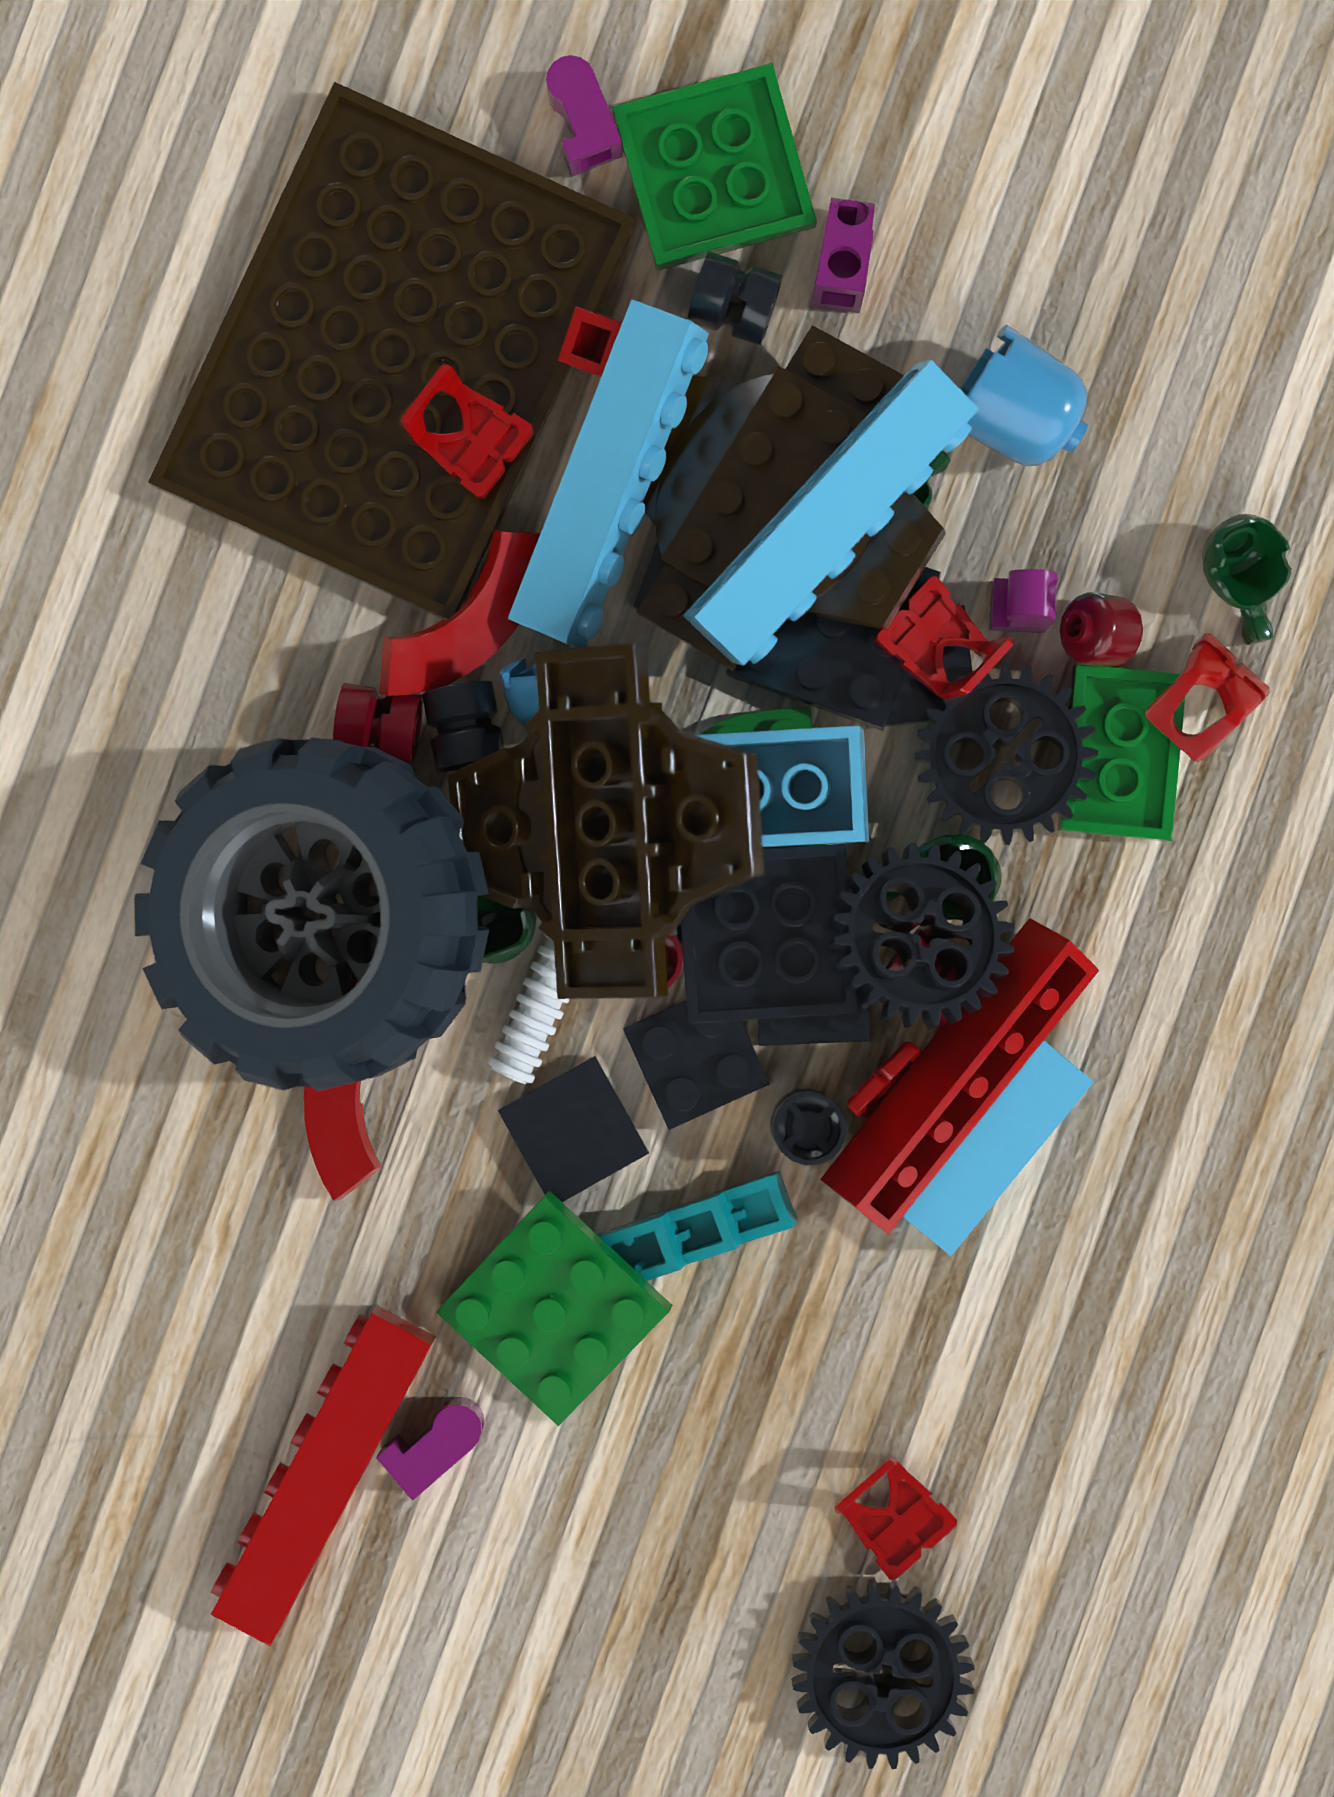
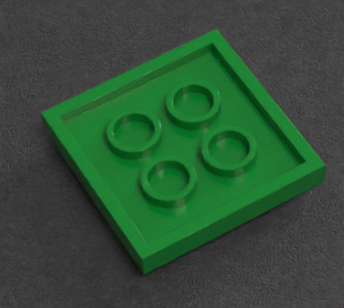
[612,63,817,271]
[436,1191,673,1426]

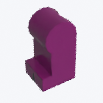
[546,55,623,177]
[811,197,875,313]
[989,569,1058,633]
[376,1397,485,1501]

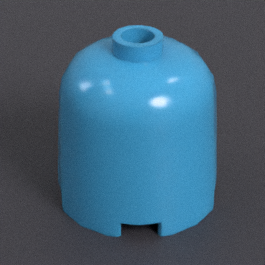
[960,324,1088,466]

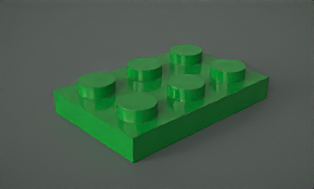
[1057,664,1186,842]

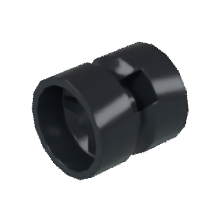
[687,251,783,345]
[422,680,505,772]
[770,1088,847,1166]

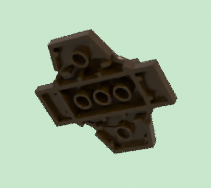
[636,325,946,671]
[448,643,764,999]

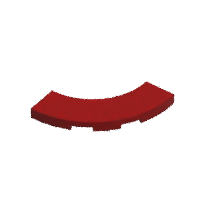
[379,530,541,696]
[303,977,383,1201]

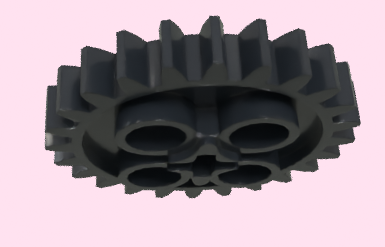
[914,663,1098,846]
[828,843,1015,1029]
[791,1580,975,1769]

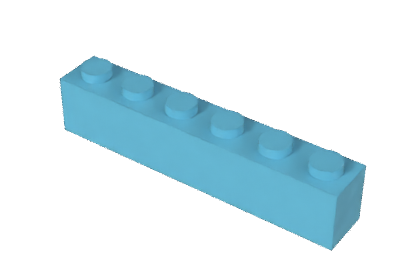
[508,299,709,648]
[683,360,979,665]

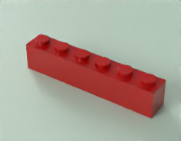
[820,918,1100,1235]
[210,1305,436,1646]

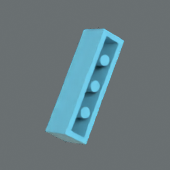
[903,1041,1094,1256]

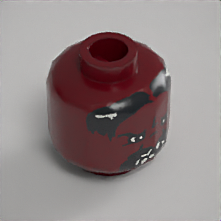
[1059,592,1143,667]

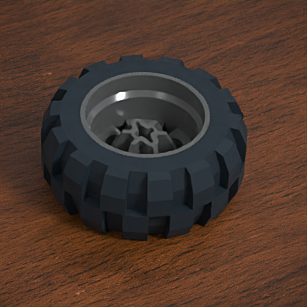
[134,737,489,1091]

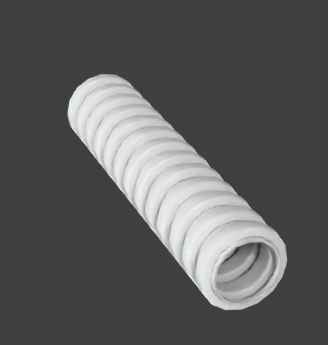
[488,935,570,1084]

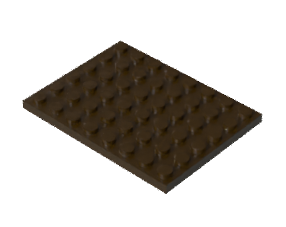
[148,82,637,620]

